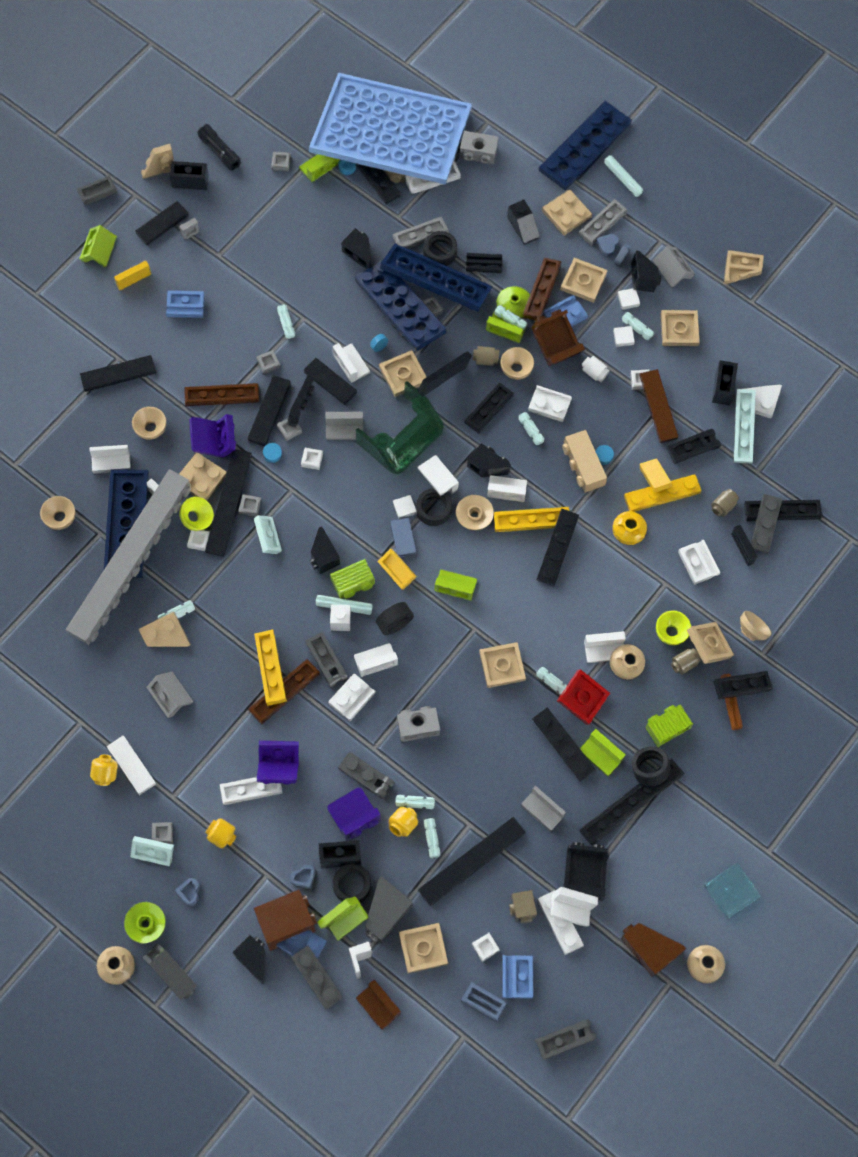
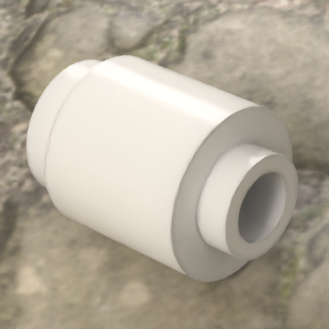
[582,356,610,382]

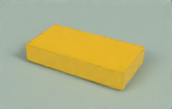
[114,261,151,291]
[639,459,672,493]
[377,549,417,590]

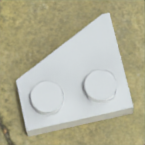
[744,385,782,418]

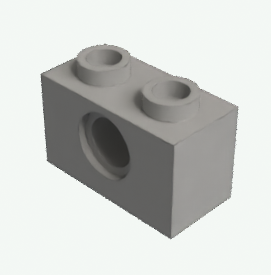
[460,131,498,164]
[397,706,440,742]

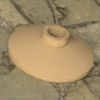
[456,495,494,531]

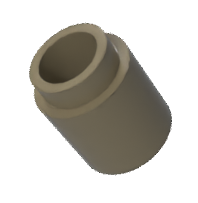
[473,346,499,366]
[711,489,739,517]
[671,648,701,675]

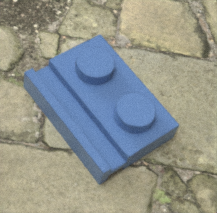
[166,291,205,318]
[543,295,588,327]
[277,930,327,958]
[502,955,533,999]

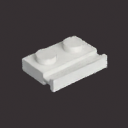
[528,385,572,422]
[678,540,720,585]
[328,674,376,721]

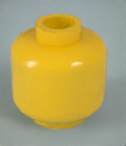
[90,754,118,786]
[388,807,418,837]
[205,818,237,849]

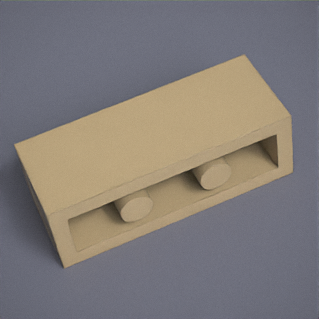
[562,430,607,493]

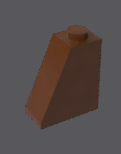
[621,923,686,978]

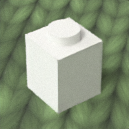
[330,605,351,631]

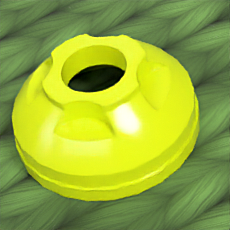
[179,497,214,531]
[656,611,691,645]

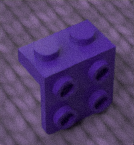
[189,414,236,458]
[257,740,299,785]
[327,787,381,841]

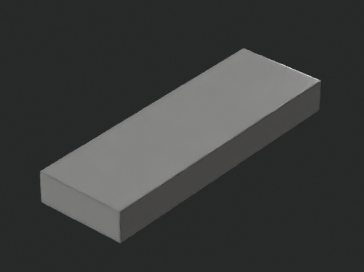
[578,199,627,246]
[393,216,449,249]

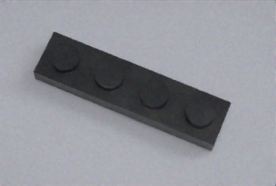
[536,509,579,586]
[532,707,596,782]

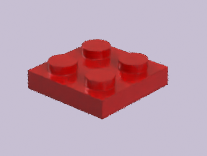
[557,669,610,725]

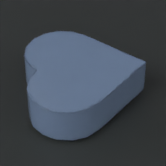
[596,234,619,256]
[614,244,631,265]
[290,864,315,890]
[174,878,200,906]

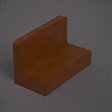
[356,979,401,1030]

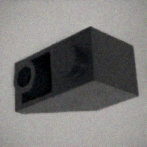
[467,443,511,477]

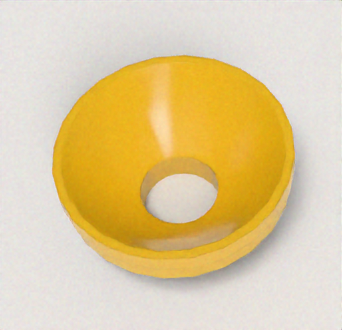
[612,511,647,545]

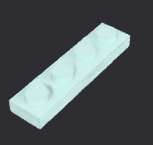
[734,389,756,464]

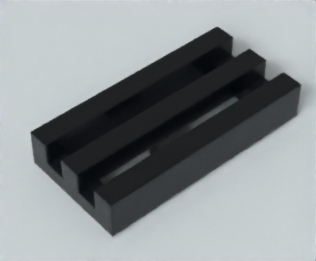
[466,253,503,273]
[731,525,757,566]

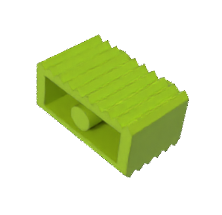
[330,559,375,599]
[645,704,693,747]

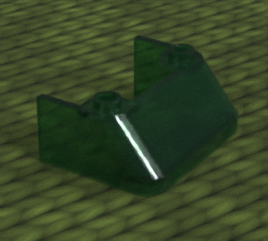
[356,381,444,474]

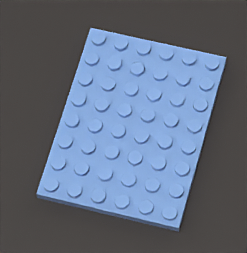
[309,73,472,185]

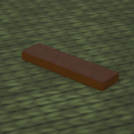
[523,258,561,320]
[639,369,678,443]
[184,383,259,406]
[248,659,320,725]

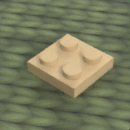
[542,190,592,235]
[560,258,607,303]
[661,310,700,346]
[379,350,426,397]
[179,453,227,500]
[686,622,734,664]
[479,642,526,688]
[399,923,448,974]

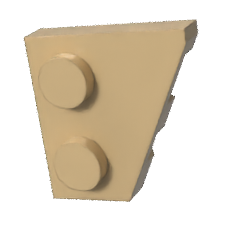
[141,144,174,179]
[724,250,764,284]
[139,612,191,647]

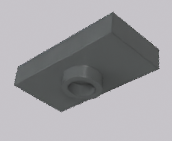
[77,176,117,206]

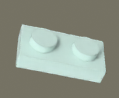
[254,515,282,554]
[130,836,174,866]

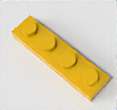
[624,474,702,512]
[493,507,569,532]
[254,630,287,706]

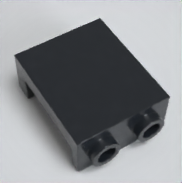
[563,842,609,901]

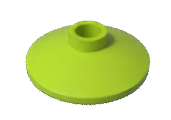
[496,286,530,319]
[124,902,166,943]

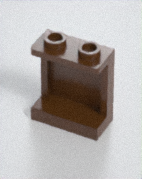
[531,309,585,367]
[254,889,317,951]

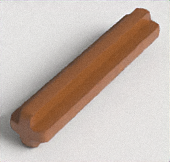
[720,674,743,730]

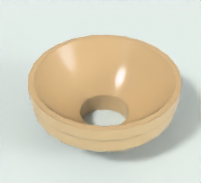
[501,347,534,380]
[132,407,166,440]
[40,496,76,530]
[740,611,771,641]
[610,644,645,680]
[687,945,725,983]
[97,946,135,985]

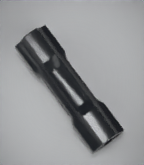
[197,124,242,171]

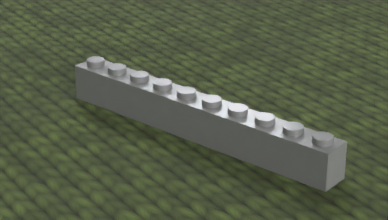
[66,469,191,646]

